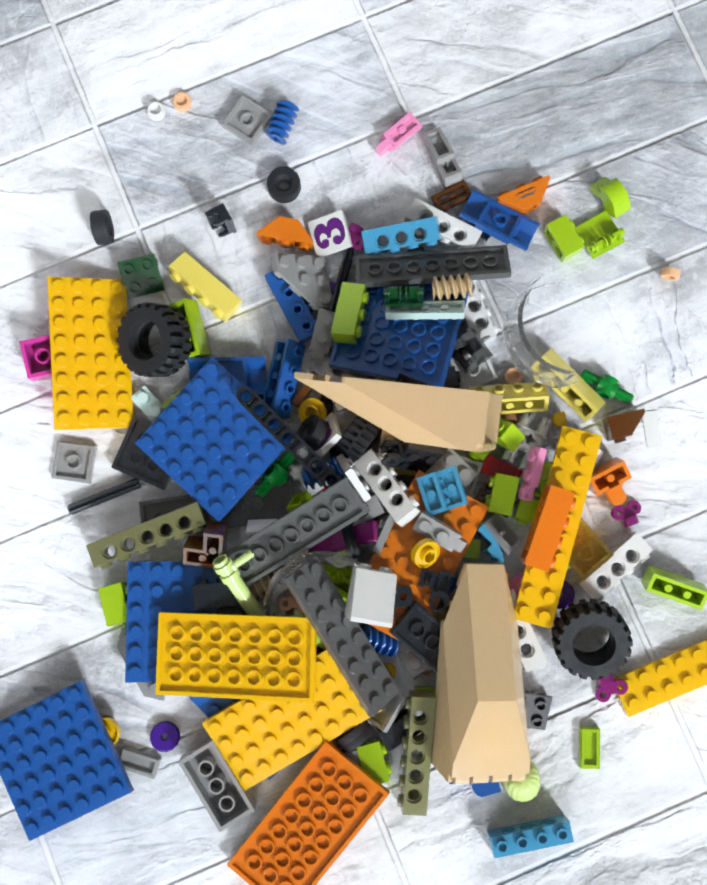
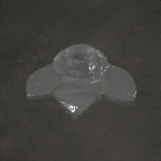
[582,508,622,547]

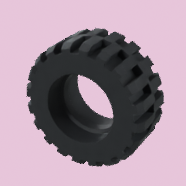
[116,302,192,377]
[551,598,633,680]

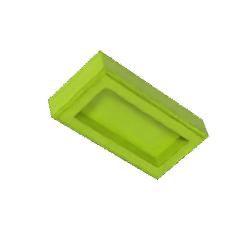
[579,726,600,769]

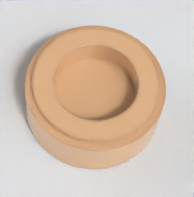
[173,92,192,112]
[660,267,681,281]
[503,367,523,384]

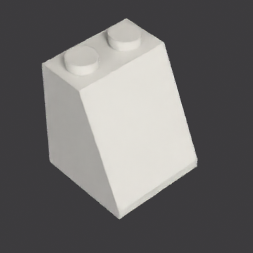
[344,563,397,628]

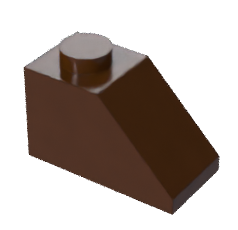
[602,409,645,444]

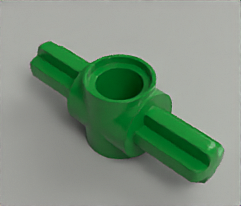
[580,369,634,404]
[255,451,298,498]

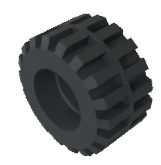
[335,415,382,463]

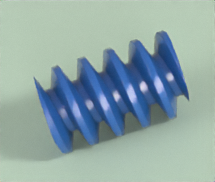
[266,100,299,145]
[301,457,344,492]
[360,623,399,657]

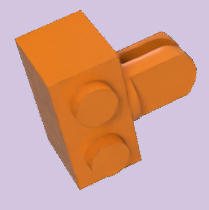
[589,457,632,506]

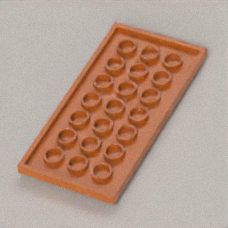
[369,470,489,641]
[227,740,390,885]

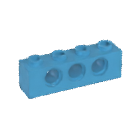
[361,216,442,255]
[487,815,574,859]

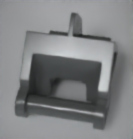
[453,328,493,375]

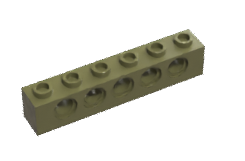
[86,502,208,570]
[397,690,436,816]

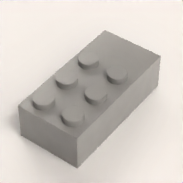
[178,738,256,832]

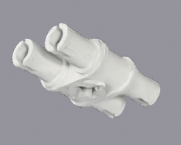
[501,412,553,472]

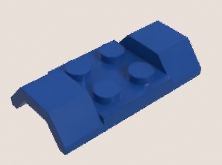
[459,189,540,251]
[188,356,266,395]

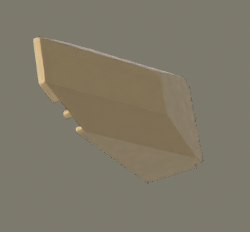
[294,372,503,452]
[431,563,530,784]

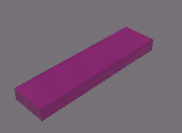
[309,520,378,558]

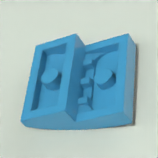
[416,466,469,515]
[476,524,504,563]

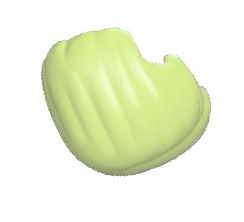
[503,760,540,802]

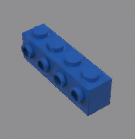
[264,271,317,344]
[263,338,306,419]

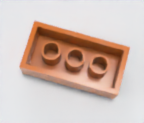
[520,484,576,572]

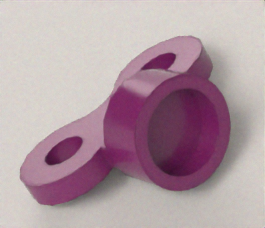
[348,223,364,251]
[611,500,641,528]
[595,673,628,702]

